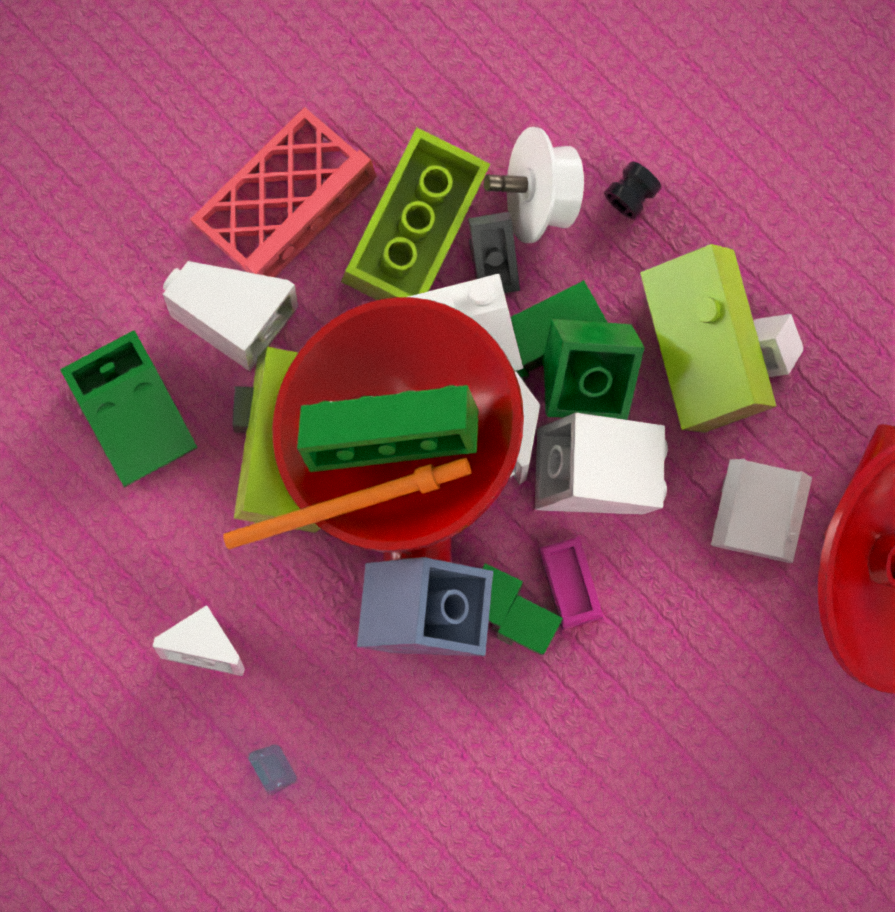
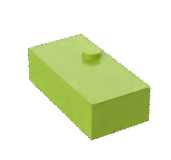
[341,127,490,300]
[640,244,777,433]
[234,347,321,533]

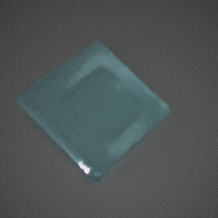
[248,745,297,796]

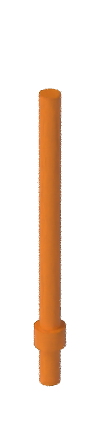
[223,458,471,550]

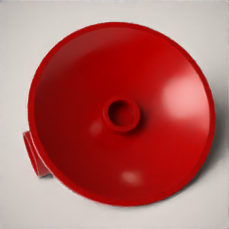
[272,297,524,562]
[818,424,895,694]

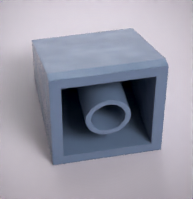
[357,557,493,656]

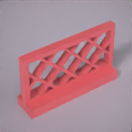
[190,107,377,277]

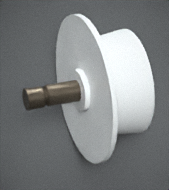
[484,127,584,243]

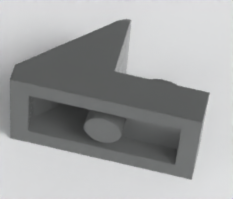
[468,212,520,293]

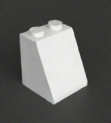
[163,261,298,371]
[535,413,668,514]

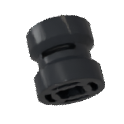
[604,161,662,219]

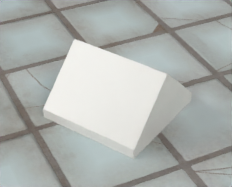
[153,605,245,676]

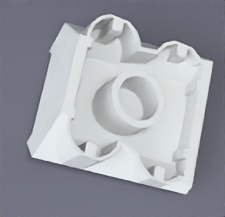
[711,459,812,563]

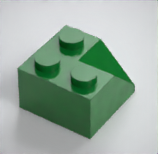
[544,319,645,420]

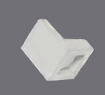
[754,314,803,377]

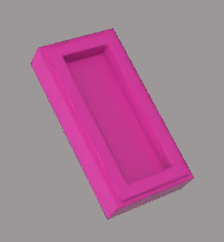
[539,537,603,630]

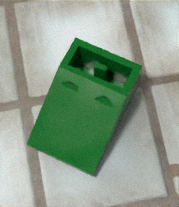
[60,330,198,488]

